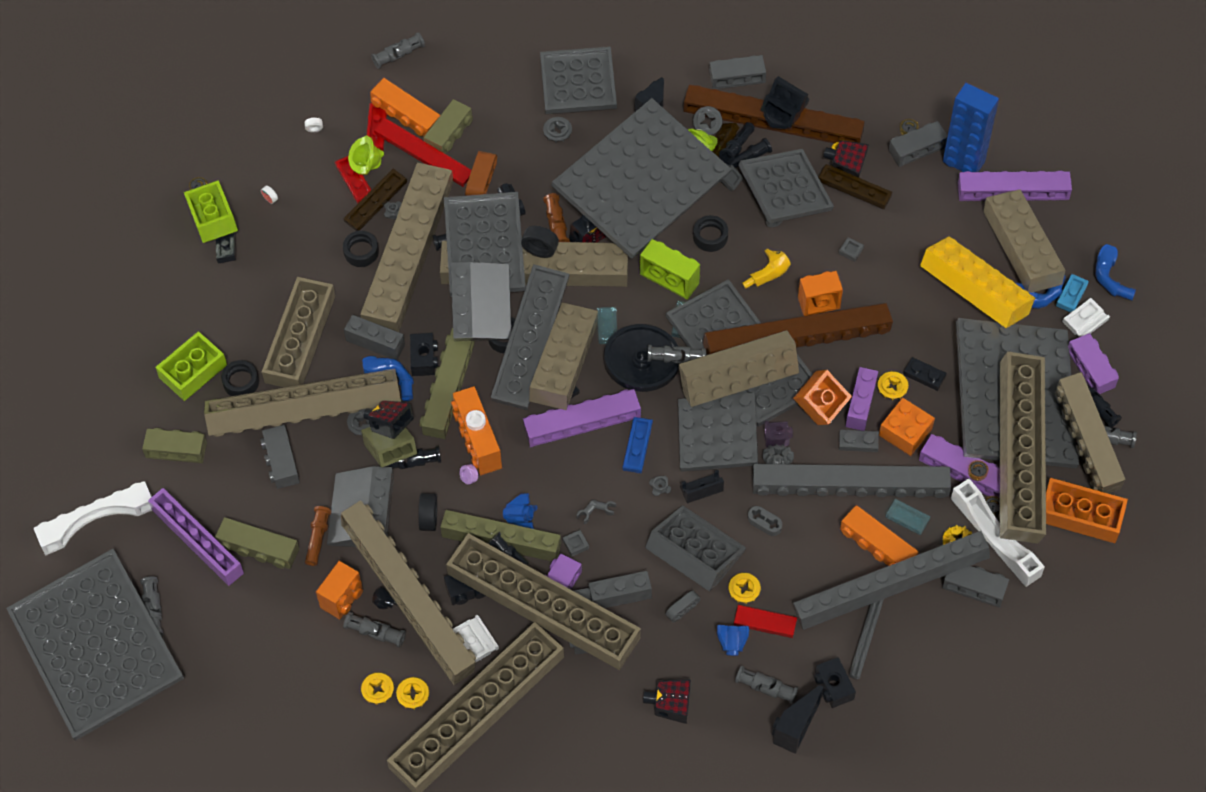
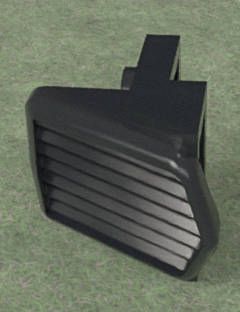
[761,76,809,129]

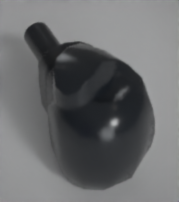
[372,587,398,609]

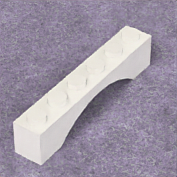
[951,479,1045,587]
[34,481,152,556]

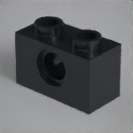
[410,333,438,376]
[814,657,856,708]

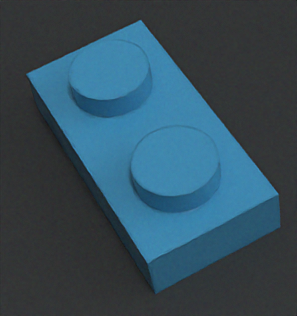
[1056,274,1089,312]

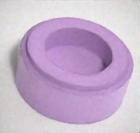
[460,464,478,484]

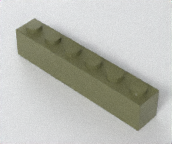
[420,328,475,439]
[440,510,561,562]

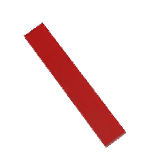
[374,118,472,187]

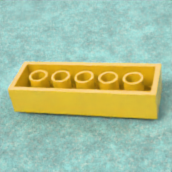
[920,236,1035,328]

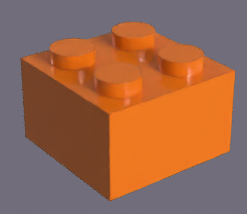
[798,271,843,316]
[793,370,852,425]
[879,398,935,456]
[316,561,363,619]

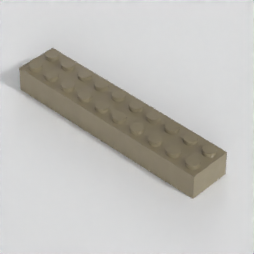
[360,162,454,332]
[440,241,628,287]
[1000,351,1046,544]
[204,369,401,437]
[341,500,476,685]
[446,533,641,670]
[387,622,564,792]

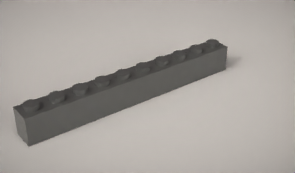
[753,464,951,498]
[794,531,990,630]

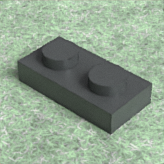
[839,430,879,452]

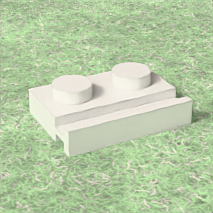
[1062,298,1110,337]
[453,615,499,663]

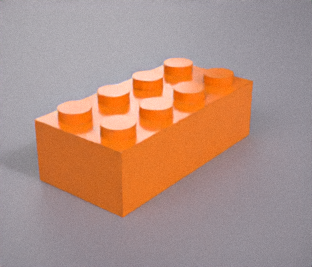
[451,386,502,476]
[1046,478,1128,543]

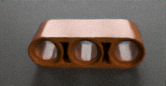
[465,151,497,196]

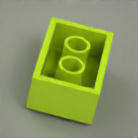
[184,180,238,243]
[640,239,700,300]
[155,331,227,401]

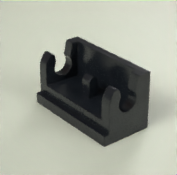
[680,470,724,504]

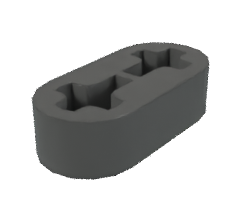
[748,506,782,536]
[665,591,701,622]

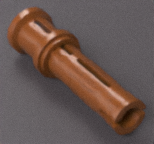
[305,506,332,566]

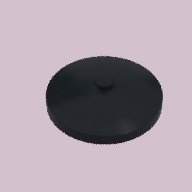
[604,324,680,392]

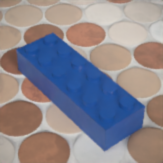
[943,83,999,172]

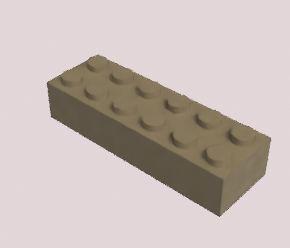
[984,189,1066,293]
[262,277,335,387]
[529,303,598,410]
[679,330,799,407]
[1054,372,1126,493]

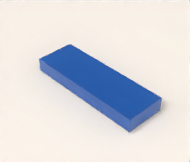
[623,417,653,474]

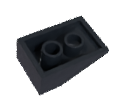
[772,685,824,754]

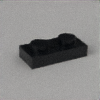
[216,232,236,264]
[903,357,947,391]

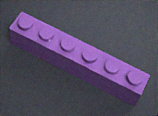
[958,171,1072,201]
[523,389,641,447]
[919,434,1000,500]
[148,488,244,586]

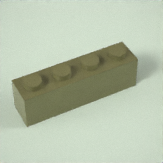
[215,517,299,569]

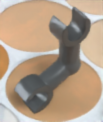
[577,499,616,524]

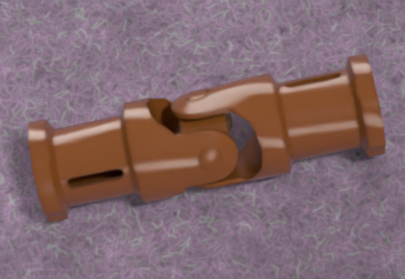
[543,193,570,242]

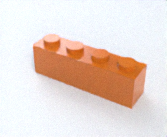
[370,78,440,137]
[840,505,919,566]

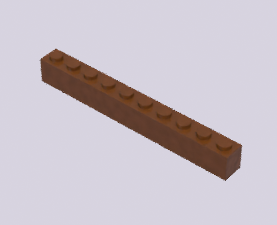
[684,85,865,143]
[703,303,893,355]

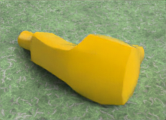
[742,249,791,289]

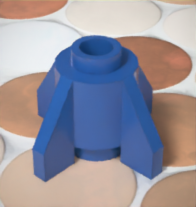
[503,493,538,529]
[717,625,749,656]

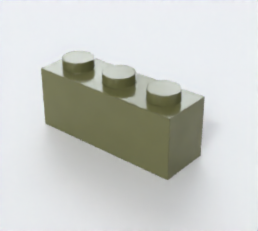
[424,99,473,154]
[142,428,207,463]

